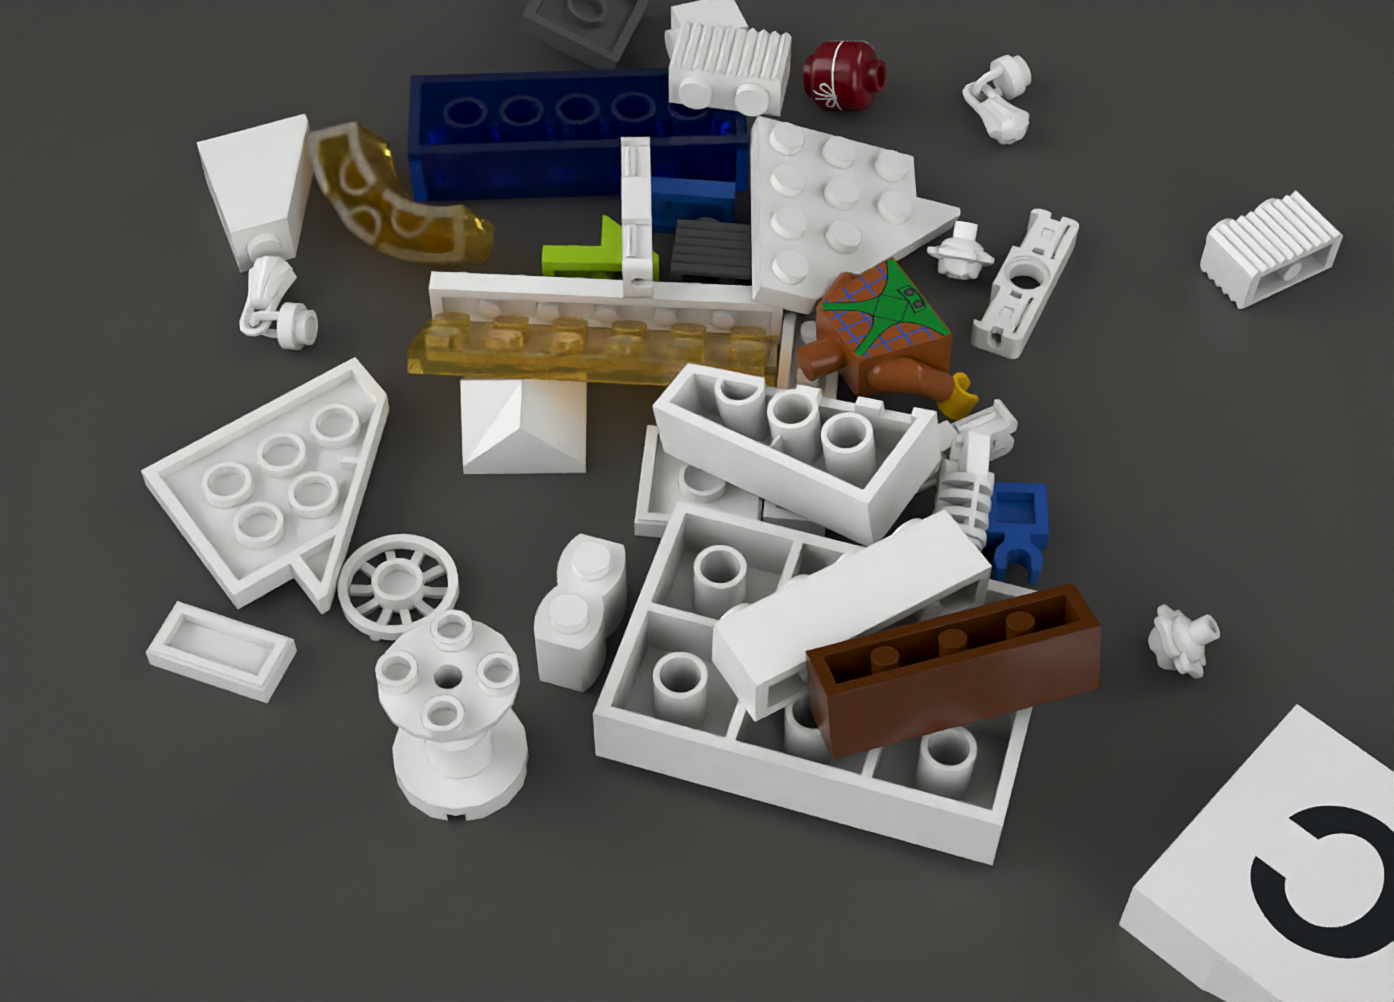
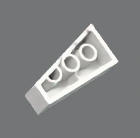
[652,363,941,547]

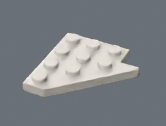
[750,116,961,315]
[141,357,389,614]

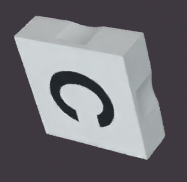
[1119,704,1394,1002]

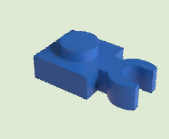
[985,482,1049,585]

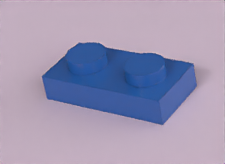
[621,177,736,234]

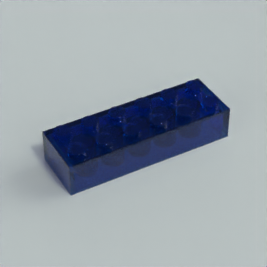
[407,67,749,202]

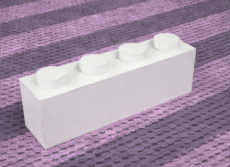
[712,509,992,722]

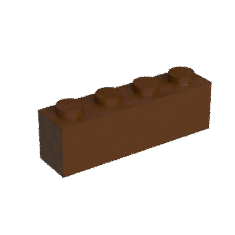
[805,582,1101,760]

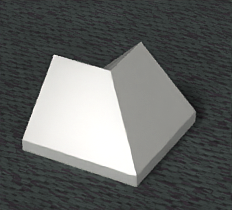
[460,371,587,474]

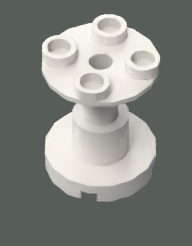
[375,609,529,821]

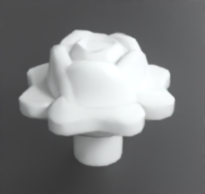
[927,221,995,280]
[1148,604,1220,679]

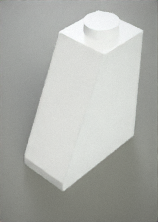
[196,114,316,273]

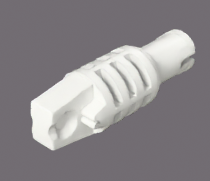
[932,430,994,552]

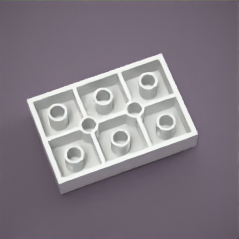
[593,500,1036,866]

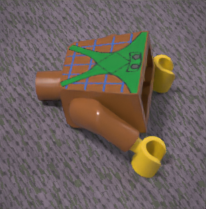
[796,257,979,421]

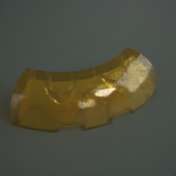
[308,121,494,268]

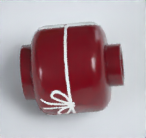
[803,41,887,111]

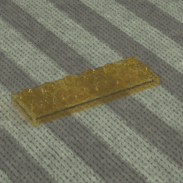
[407,312,778,388]

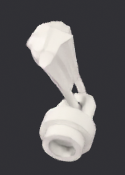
[962,55,1031,145]
[239,255,318,350]

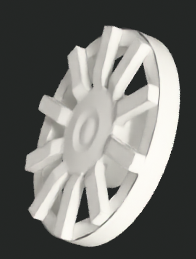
[337,534,460,641]

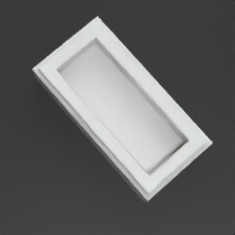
[146,601,297,703]

